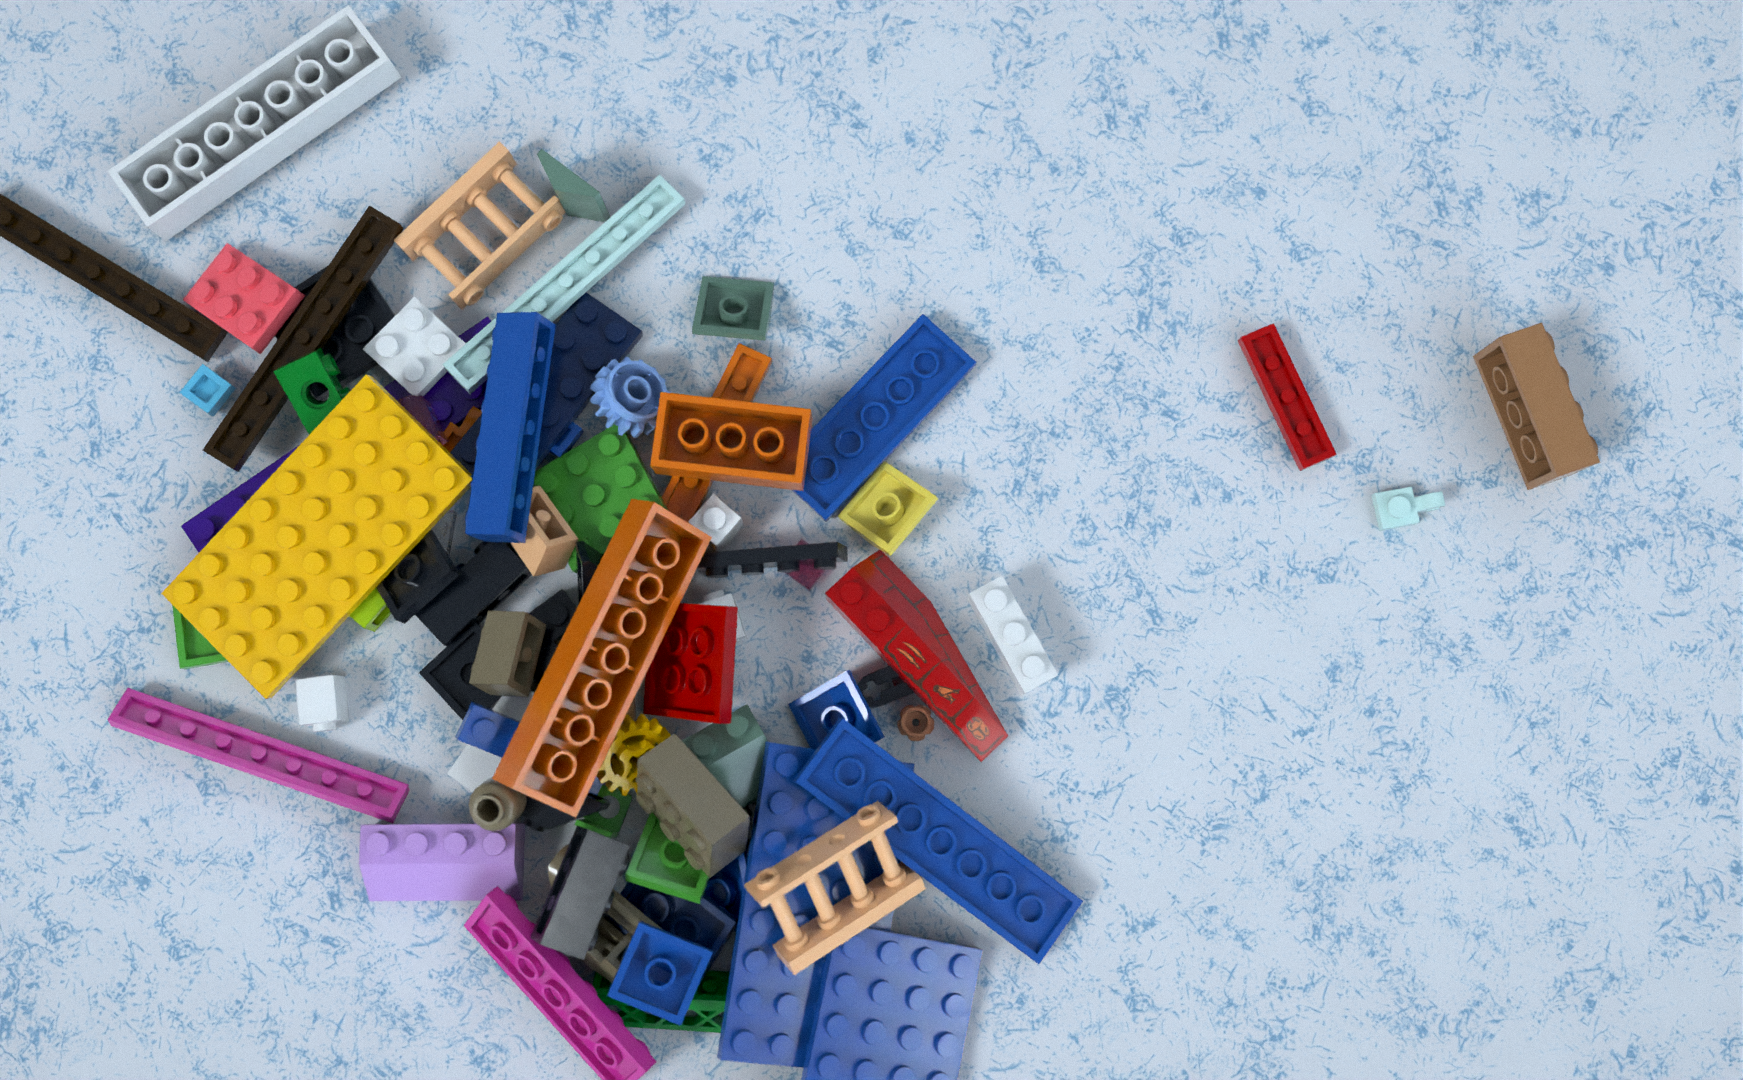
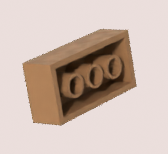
[1473,322,1600,490]

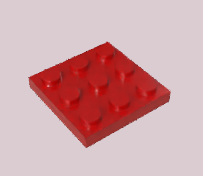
[643,603,738,724]

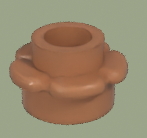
[897,704,934,741]

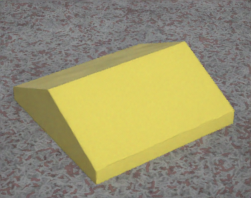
[837,461,938,556]

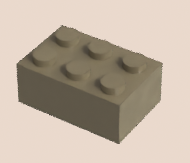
[636,733,750,878]

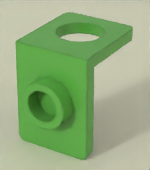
[575,784,632,838]

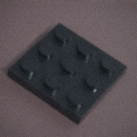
[275,266,395,401]

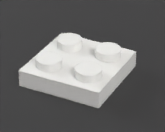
[363,296,466,401]

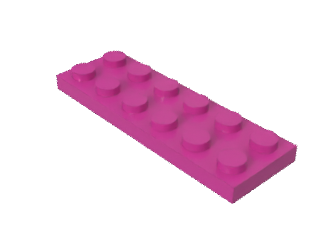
[463,886,657,1080]

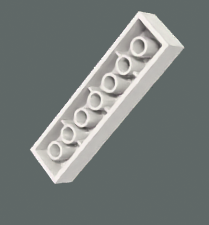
[107,5,402,241]

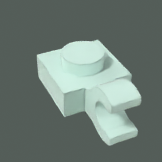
[1372,487,1445,531]

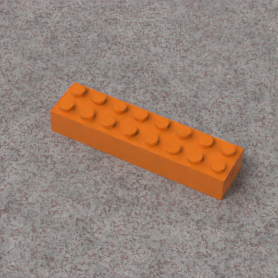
[492,499,712,817]

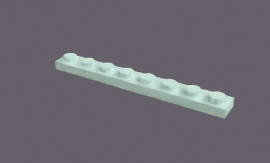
[442,174,685,394]

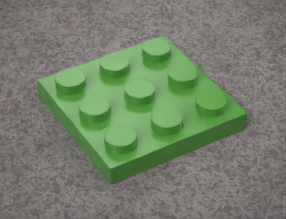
[533,424,669,573]

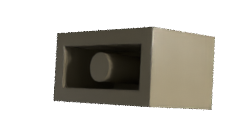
[469,611,546,697]

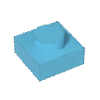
[179,364,236,417]

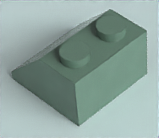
[682,704,768,808]

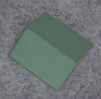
[537,149,610,223]
[692,276,774,341]

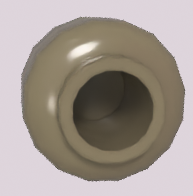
[468,777,527,831]

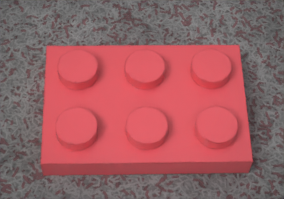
[183,243,305,355]

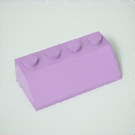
[359,823,525,901]

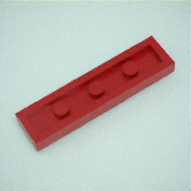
[1238,323,1337,471]

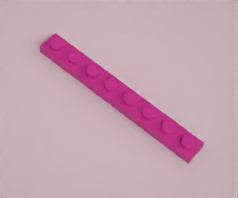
[107,688,410,823]

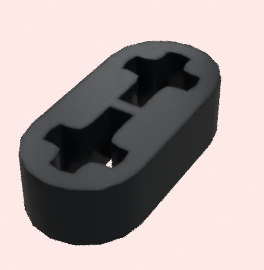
[858,666,914,708]

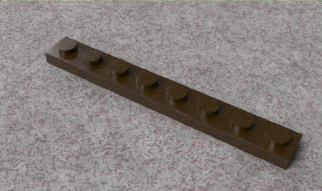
[0,194,228,362]
[203,205,404,472]

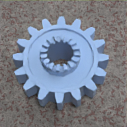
[590,357,671,438]

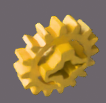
[597,713,671,796]

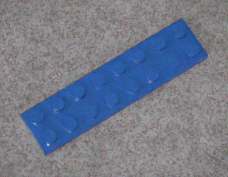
[793,717,1083,964]

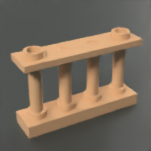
[394,141,566,310]
[744,801,926,975]

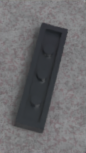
[696,542,848,578]

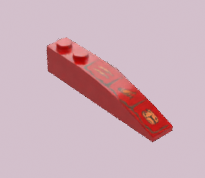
[825,550,1008,762]

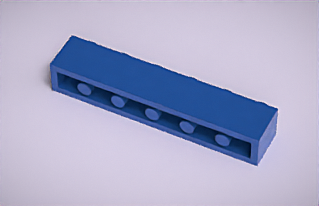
[465,312,556,543]

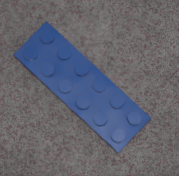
[792,314,976,522]

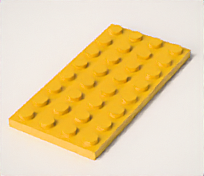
[161,374,473,699]

